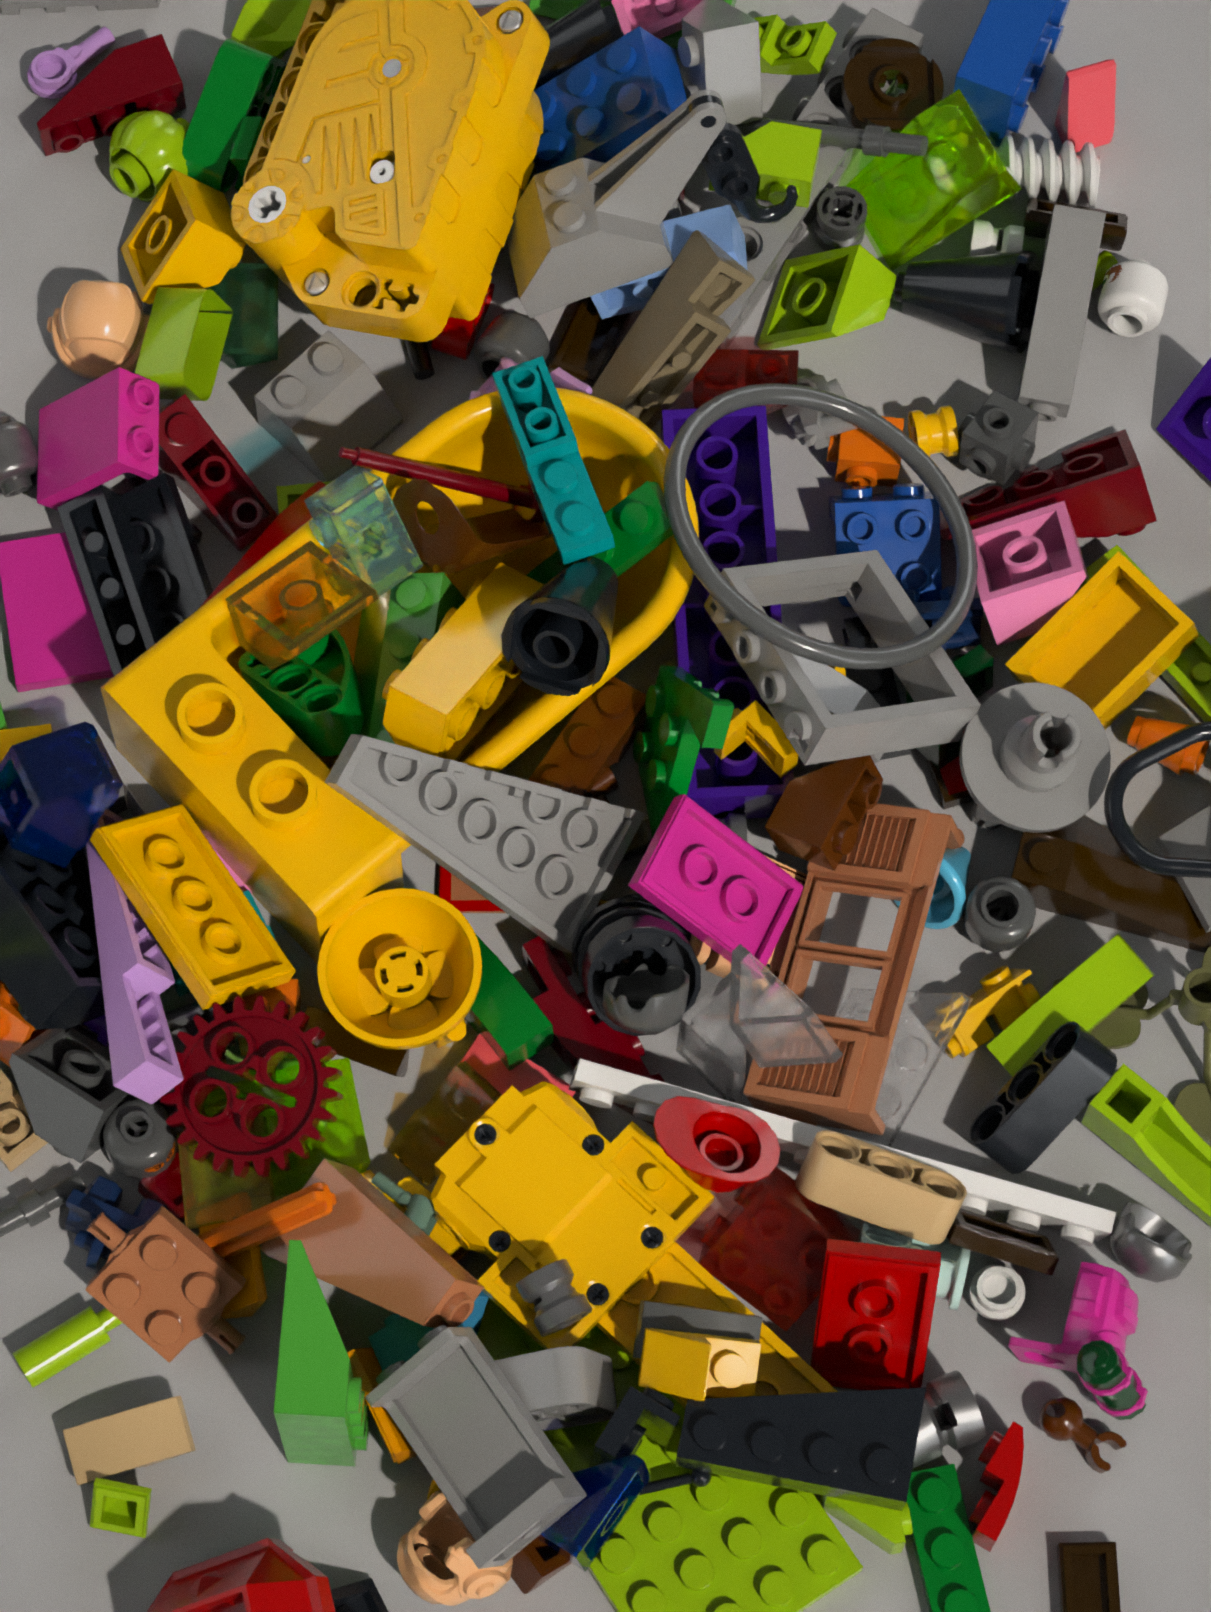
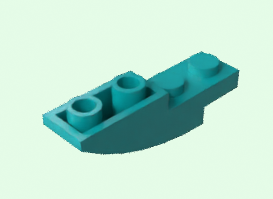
[492,356,615,565]

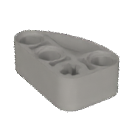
[495,1346,617,1431]

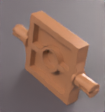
[85,1206,246,1363]

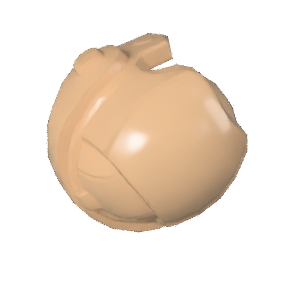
[47,280,150,380]
[397,1490,513,1606]

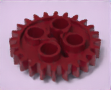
[160,995,343,1179]

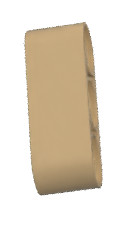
[794,1130,967,1244]

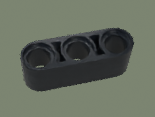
[969,1021,1117,1174]

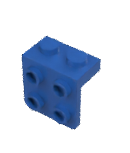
[829,483,942,607]

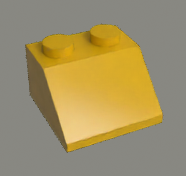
[120,169,246,305]

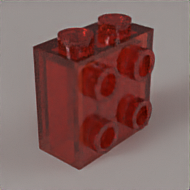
[698,1166,860,1332]

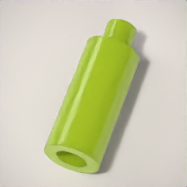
[12,1306,122,1388]

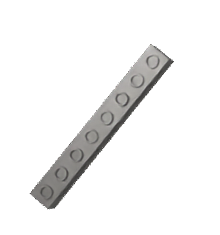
[711,7,924,361]

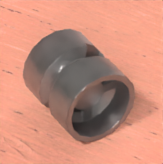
[912,1370,986,1469]

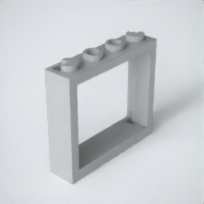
[704,550,981,765]

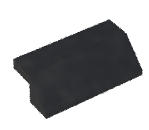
[57,472,213,676]

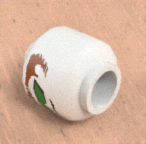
[1097,259,1169,337]

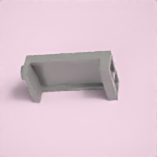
[365,1325,587,1569]

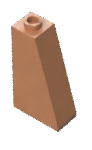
[259,1158,484,1329]

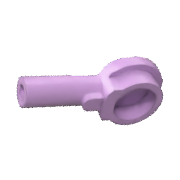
[27,27,115,99]

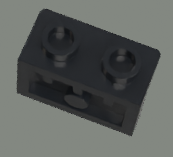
[589,1386,680,1478]

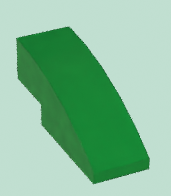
[465,935,555,1071]

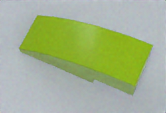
[986,934,1155,1077]

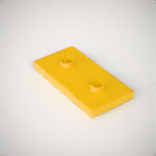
[90,803,296,1010]

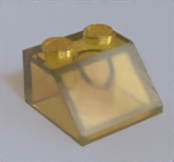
[225,541,379,670]

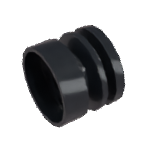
[572,897,701,1036]

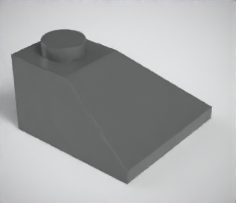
[9,1025,139,1164]

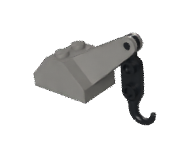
[506,90,798,318]

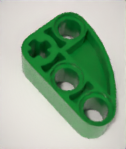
[182,38,287,194]
[239,616,365,756]

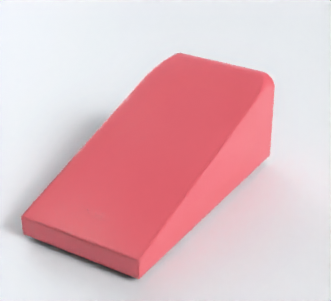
[1054,59,1116,153]

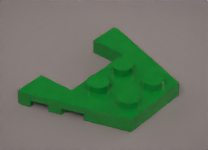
[633,665,734,838]

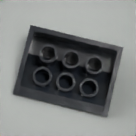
[0,818,174,1030]

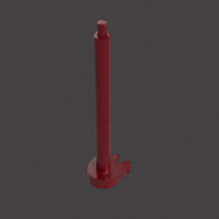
[339,446,545,523]

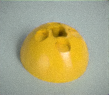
[317,888,482,1050]

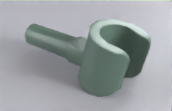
[372,1172,437,1236]

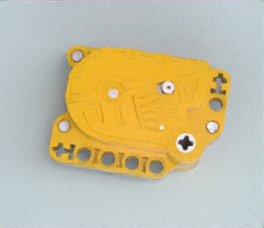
[230,0,550,342]

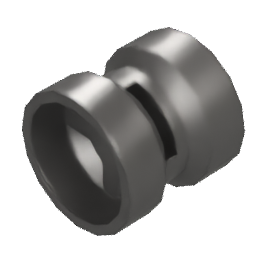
[814,186,867,251]
[516,1259,592,1337]

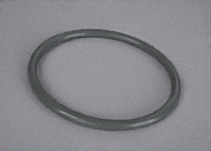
[663,383,978,670]

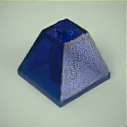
[537,1454,651,1572]

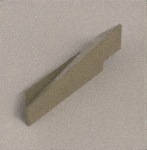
[591,230,756,430]

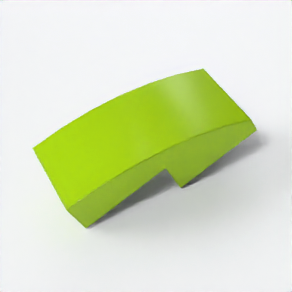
[754,14,837,75]

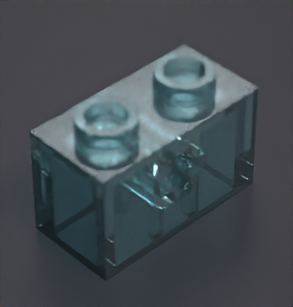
[304,466,423,601]

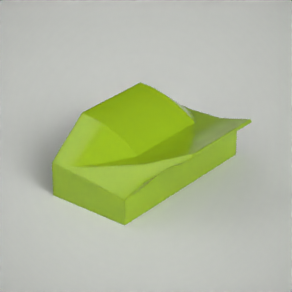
[231,0,312,59]

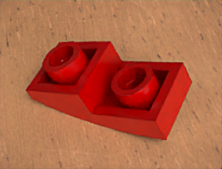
[969,1421,1024,1552]

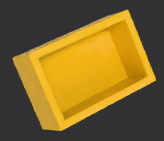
[1005,551,1199,730]

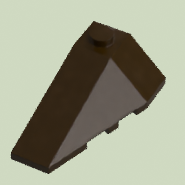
[1010,815,1211,953]

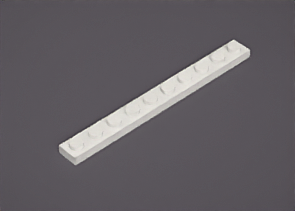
[569,1058,1116,1246]

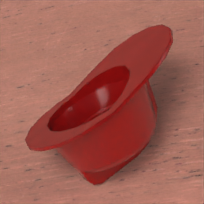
[653,1096,781,1193]

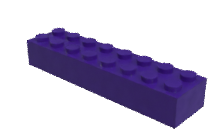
[660,406,794,819]

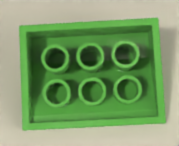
[273,1240,369,1467]

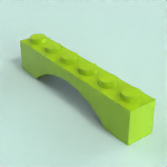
[1081,1063,1211,1226]

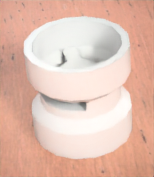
[968,219,1025,256]

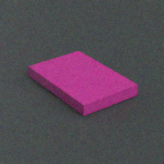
[0,532,114,692]
[628,794,804,978]

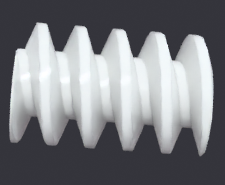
[994,135,1100,208]

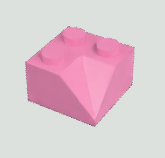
[972,501,1089,646]

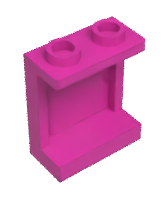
[37,367,159,511]

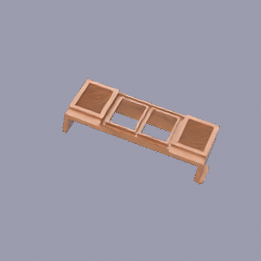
[743,803,965,1136]

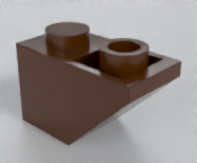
[765,755,883,871]

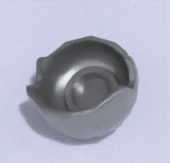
[1109,1201,1192,1283]

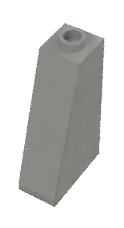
[1017,204,1106,422]

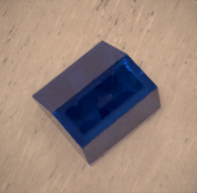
[0,722,123,868]

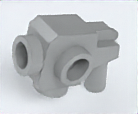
[780,375,858,450]

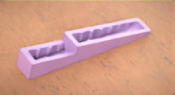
[82,801,184,1105]

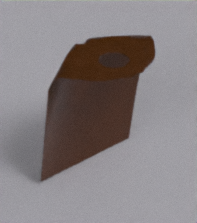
[387,478,553,575]

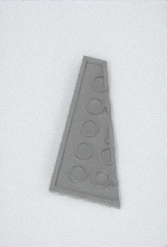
[324,734,646,953]

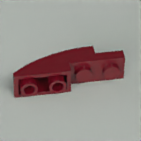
[522,936,666,1125]

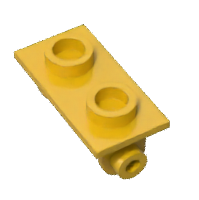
[925,965,1040,1059]

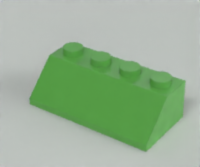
[353,573,466,744]

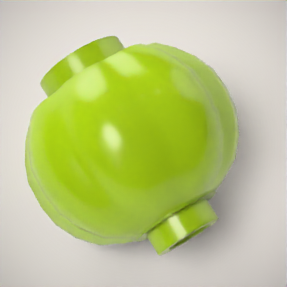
[109,110,190,203]

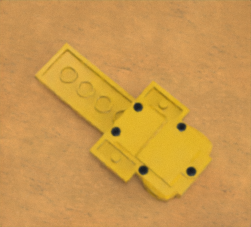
[430,1081,838,1409]

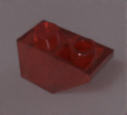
[693,349,799,415]

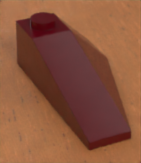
[940,429,1157,540]

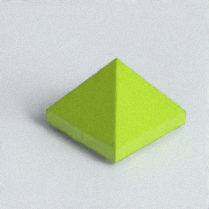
[90,1477,152,1538]

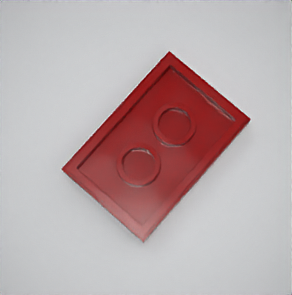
[810,1239,941,1390]

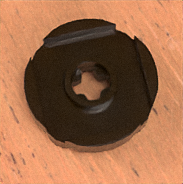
[841,38,944,134]

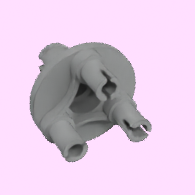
[959,682,1111,833]

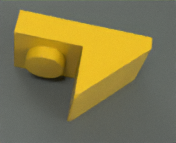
[638,1328,761,1402]

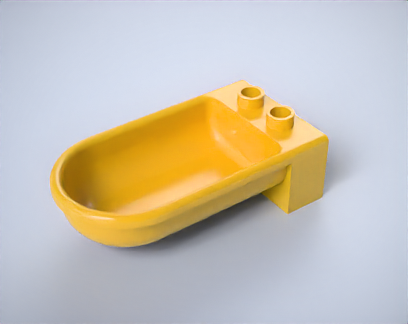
[100,387,699,965]

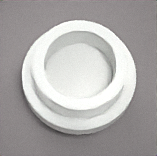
[969,1264,1025,1321]

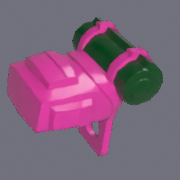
[1008,1261,1148,1420]

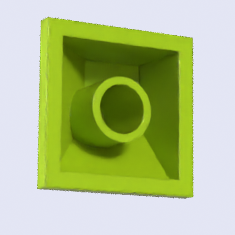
[757,244,897,351]

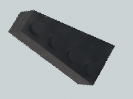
[676,1387,926,1511]

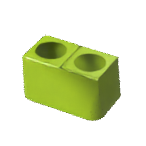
[134,287,233,401]

